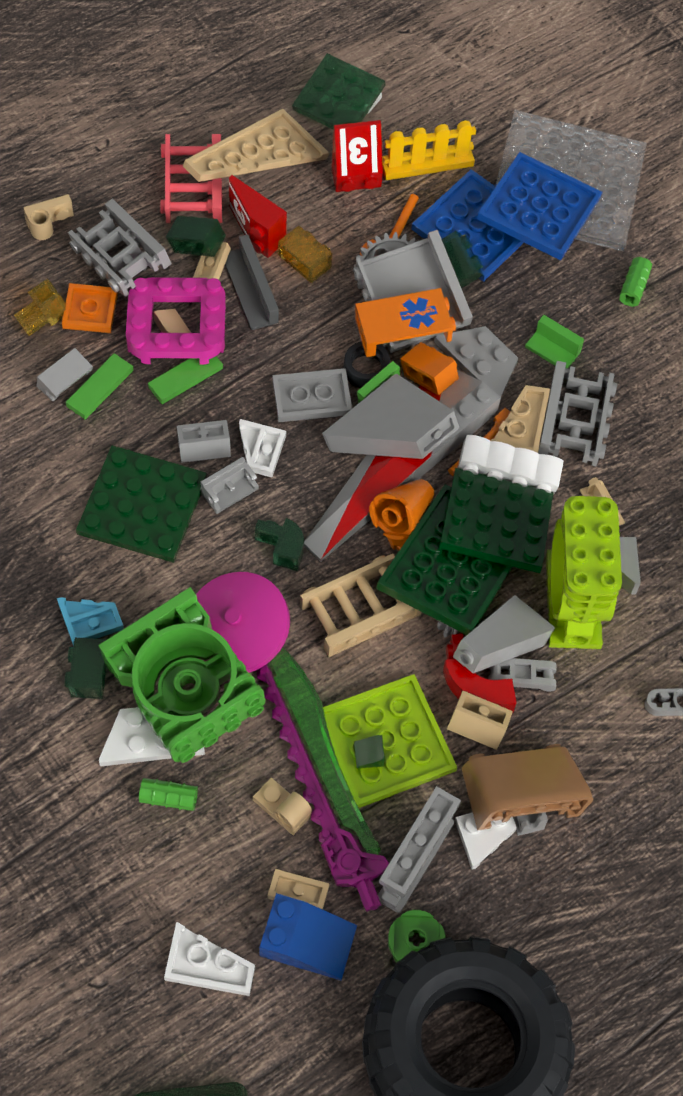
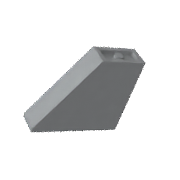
[322,374,459,459]

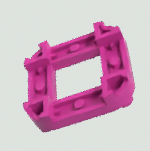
[126,277,226,365]

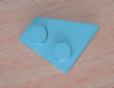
[57,597,124,646]

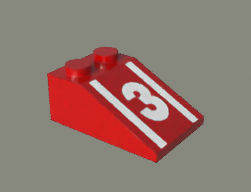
[331,120,383,192]
[229,175,287,258]

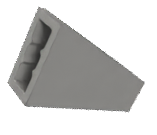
[453,595,555,673]

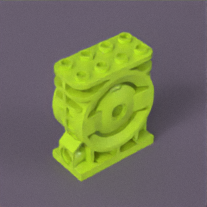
[546,496,622,649]

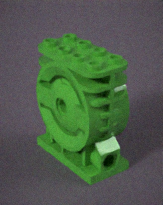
[98,587,265,763]

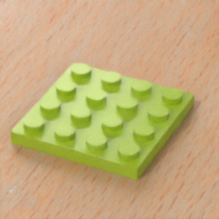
[315,674,458,809]

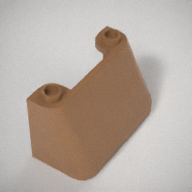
[462,744,593,830]

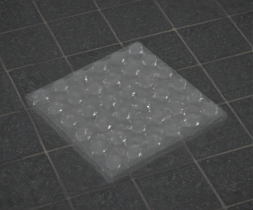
[495,110,647,251]

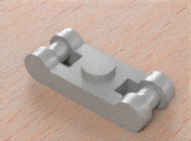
[488,658,557,692]

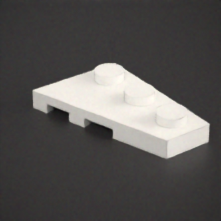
[164,922,255,996]

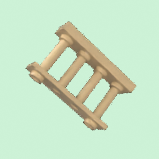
[300,553,421,657]

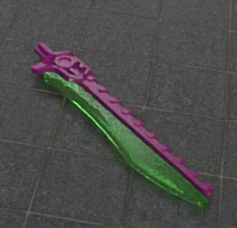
[257,647,389,912]

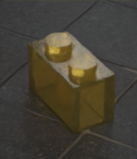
[278,226,332,283]

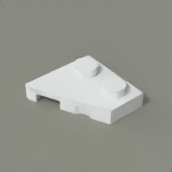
[455,812,517,870]

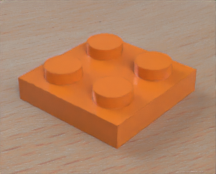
[62,283,118,333]

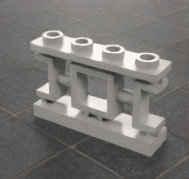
[67,199,172,297]
[538,361,617,467]
[378,786,461,913]

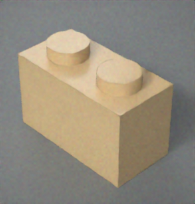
[447,691,513,750]

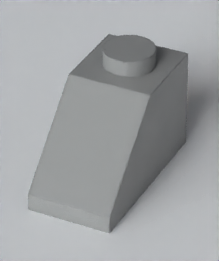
[620,537,641,595]

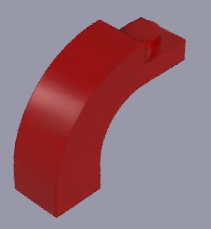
[443,634,516,713]

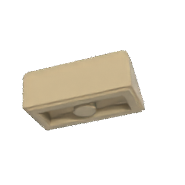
[153,309,191,333]

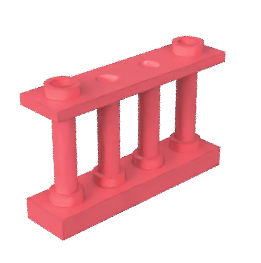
[160,134,222,223]

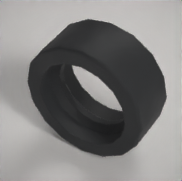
[344,341,390,389]

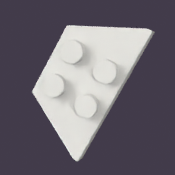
[99,707,205,766]

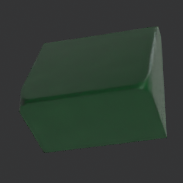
[354,735,385,769]

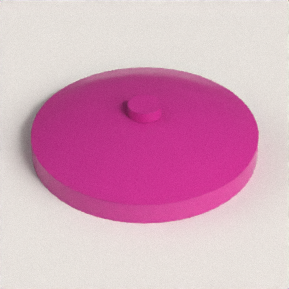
[196,572,290,673]

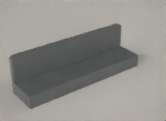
[225,234,279,330]

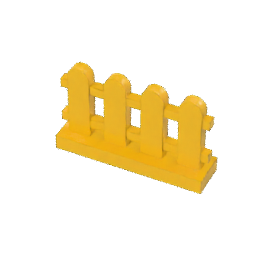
[382,121,476,181]

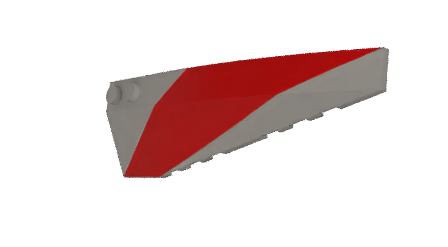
[303,370,501,562]

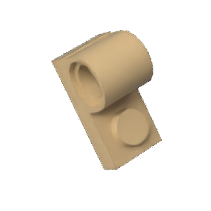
[23,194,74,240]
[253,778,312,835]

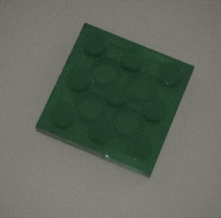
[292,53,386,130]

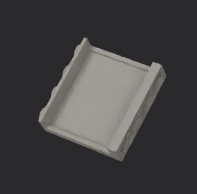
[353,230,473,353]

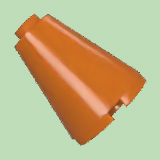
[369,479,434,540]

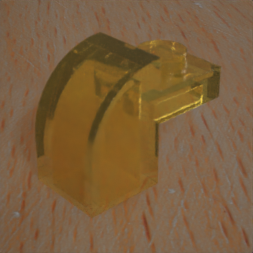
[14,278,66,336]

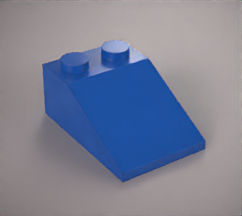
[259,893,357,981]

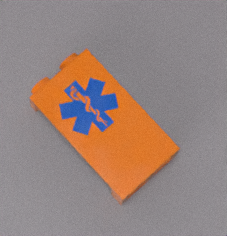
[355,288,456,357]

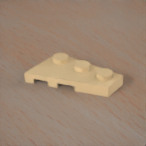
[491,385,550,453]

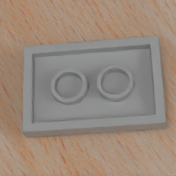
[272,368,352,422]

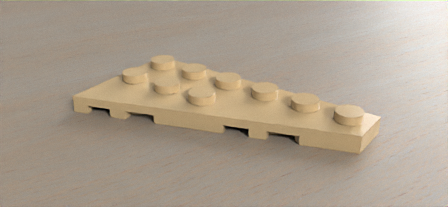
[183,109,329,182]

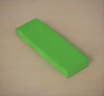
[66,353,133,420]
[148,356,223,404]

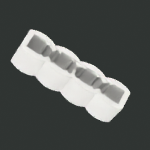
[458,435,564,494]

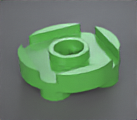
[388,910,445,962]

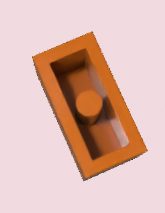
[400,342,459,395]

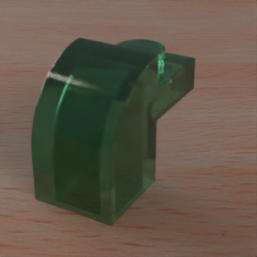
[255,518,304,572]

